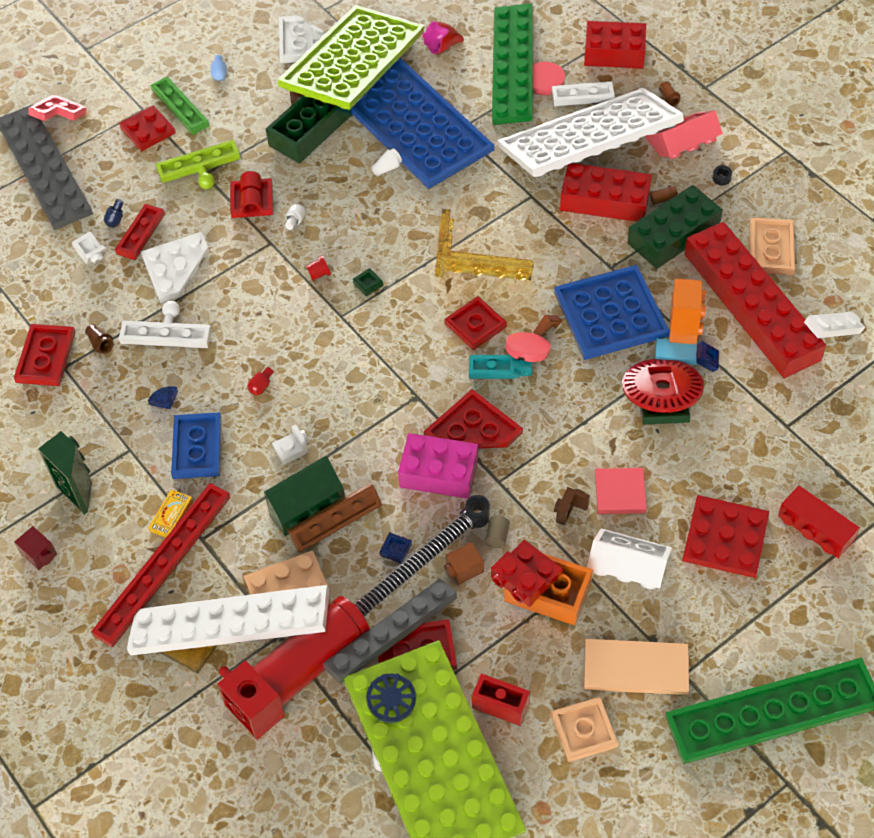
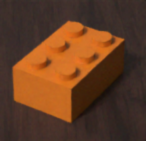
[504,553,593,626]

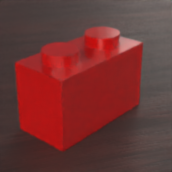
[471,673,530,726]

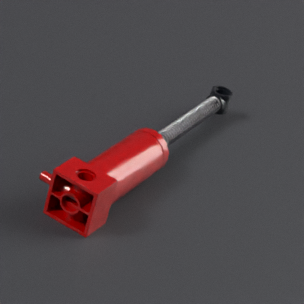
[217,495,490,740]

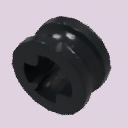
[712,165,732,186]

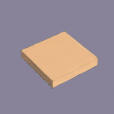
[551,697,618,762]

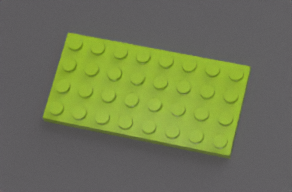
[278,5,424,110]
[344,640,526,838]

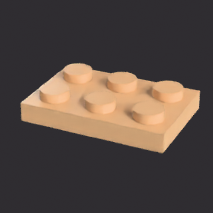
[243,550,330,595]

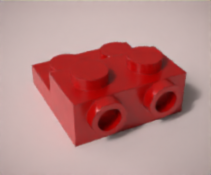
[491,539,563,607]

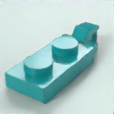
[469,355,532,379]

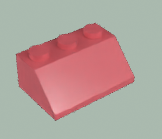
[645,110,723,159]

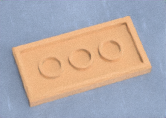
[584,639,689,695]

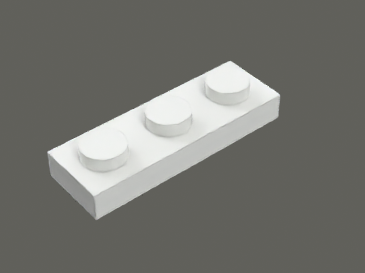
[552,82,615,106]
[804,312,865,338]

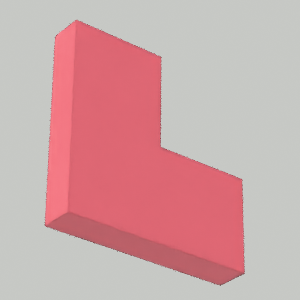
[28,95,86,121]

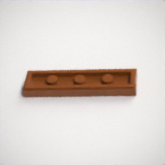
[287,483,382,552]

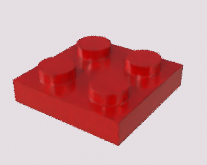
[119,105,176,152]

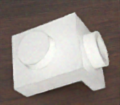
[72,231,106,265]

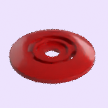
[622,359,704,413]

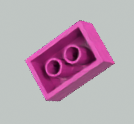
[398,433,478,499]

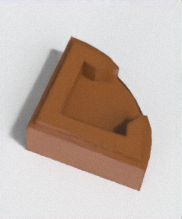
[533,315,562,336]

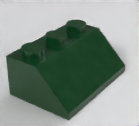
[38,431,92,514]
[264,456,345,536]

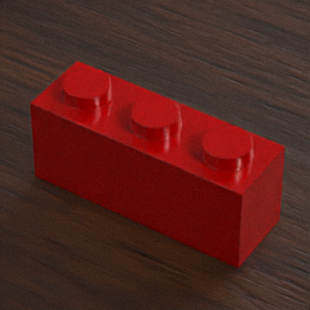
[778,485,860,559]

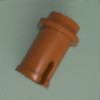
[659,81,680,106]
[650,185,678,205]

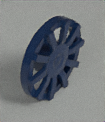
[366,673,416,723]

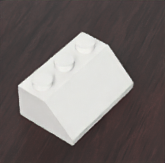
[587,528,672,589]

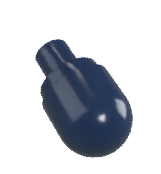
[104,198,124,228]

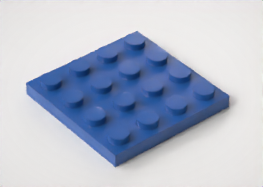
[554,265,670,360]

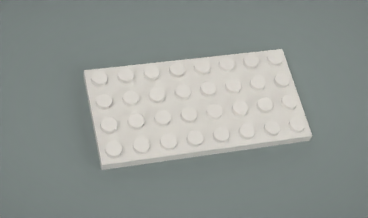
[498,88,684,177]

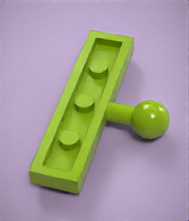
[155,139,241,190]

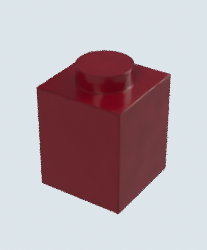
[14,526,57,570]

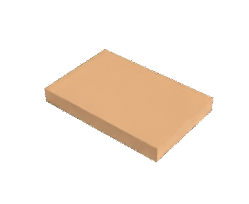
[749,218,795,275]

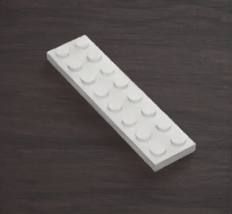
[127,585,330,655]

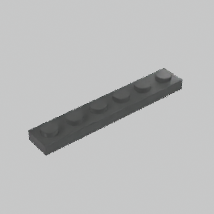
[324,579,457,684]

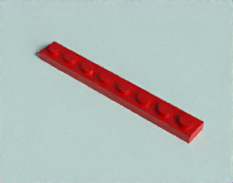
[91,483,231,648]

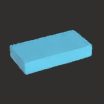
[655,339,702,365]

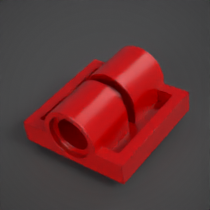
[230,171,273,218]

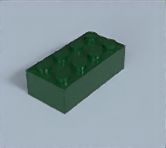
[265,95,352,164]
[627,185,723,269]

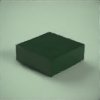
[353,268,383,297]

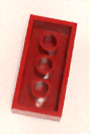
[560,163,652,222]

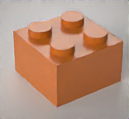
[669,279,706,345]

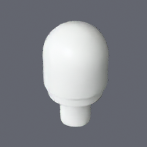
[285,204,305,230]

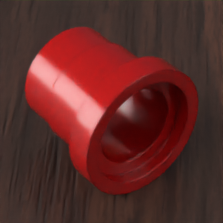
[306,255,332,280]

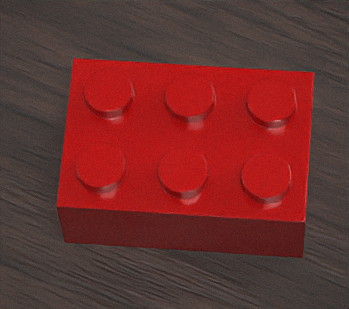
[584,21,647,69]

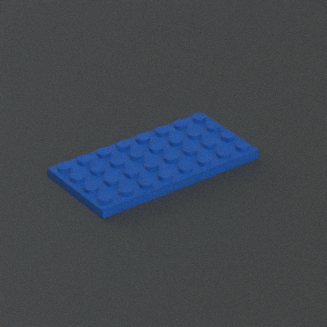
[351,58,494,189]

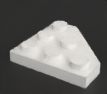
[279,15,325,63]
[141,232,209,304]

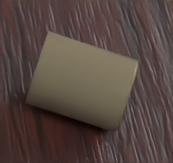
[485,516,510,548]

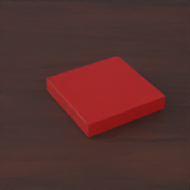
[444,296,507,351]

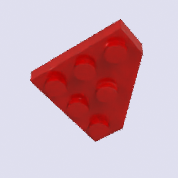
[424,389,523,449]

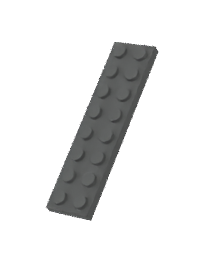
[0,104,93,230]

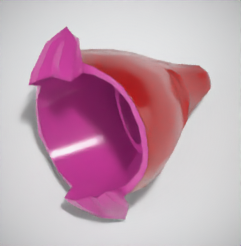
[422,21,464,54]

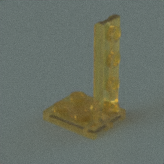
[434,209,534,281]

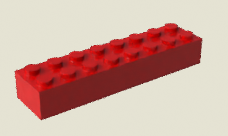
[684,222,826,379]

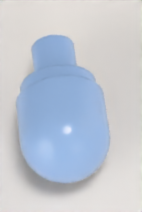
[211,55,227,81]

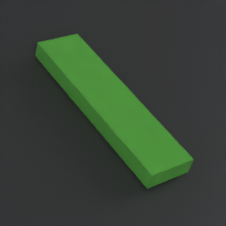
[150,76,210,135]

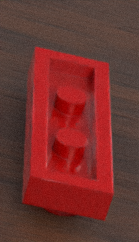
[115,204,165,260]

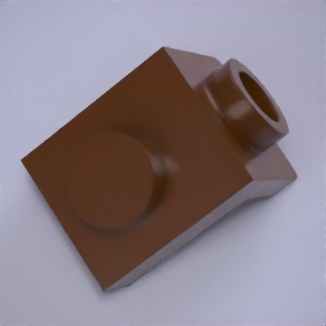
[554,487,590,525]

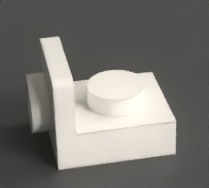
[272,424,309,465]

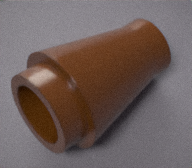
[85,324,114,354]

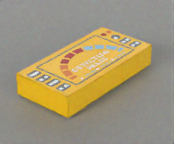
[148,489,193,538]

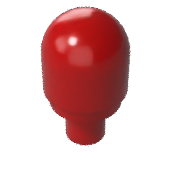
[247,367,274,396]

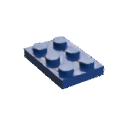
[171,412,222,479]

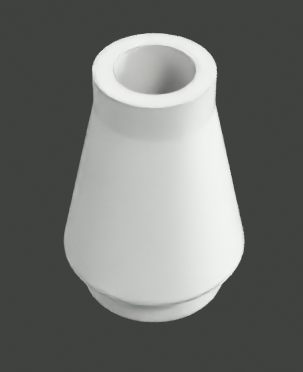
[371,148,403,177]

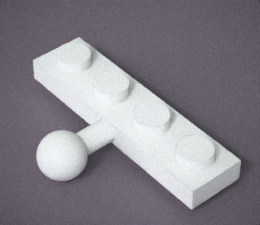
[119,301,212,348]

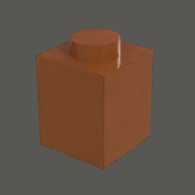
[444,542,484,585]

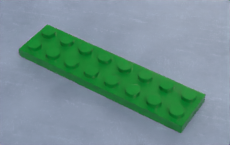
[492,3,533,125]
[665,658,874,764]

